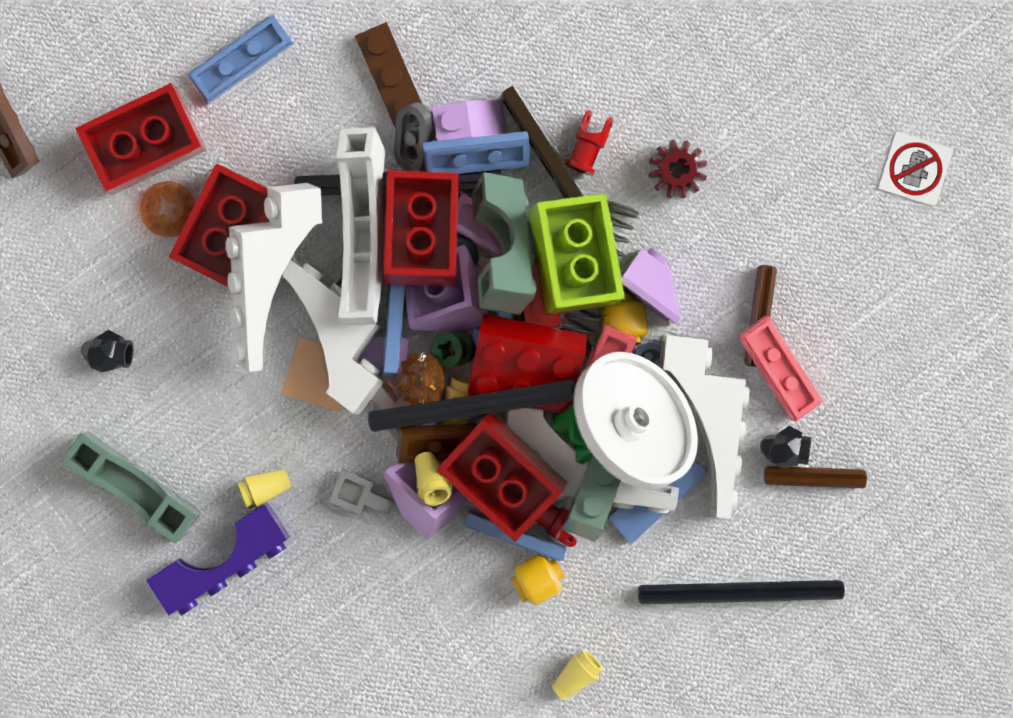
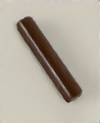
[744,265,777,367]
[763,466,867,489]

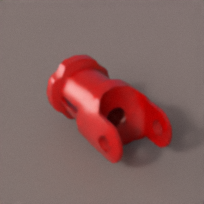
[564,110,613,176]
[535,504,577,547]

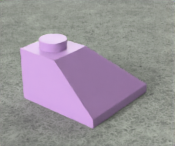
[432,100,512,171]
[405,245,489,332]
[621,248,680,325]
[384,461,468,540]

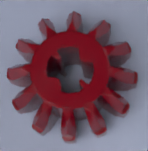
[648,140,707,199]

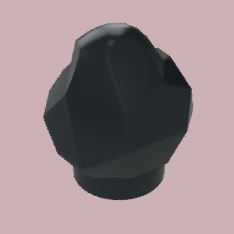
[81,330,134,372]
[760,426,812,468]

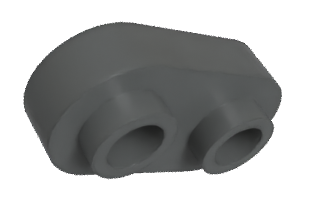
[394,102,433,171]

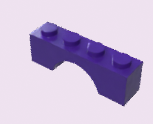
[146,502,290,616]

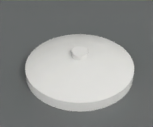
[574,352,697,489]

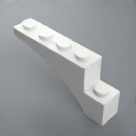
[336,127,387,325]
[226,183,322,372]
[282,253,384,415]
[658,335,750,519]
[507,407,679,513]

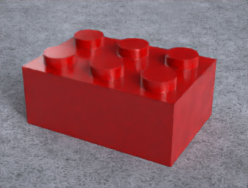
[75,83,207,195]
[169,163,269,288]
[384,170,459,287]
[467,314,587,413]
[436,413,568,542]

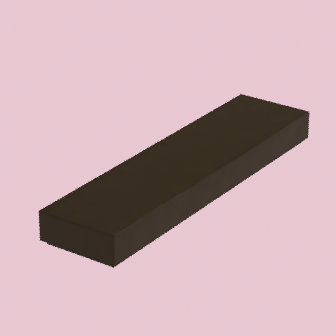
[501,85,583,199]

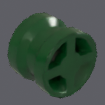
[431,330,476,368]

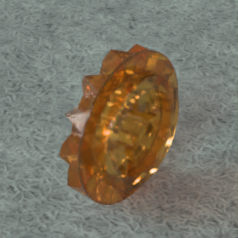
[139,181,195,237]
[396,352,445,405]

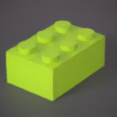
[528,194,625,315]

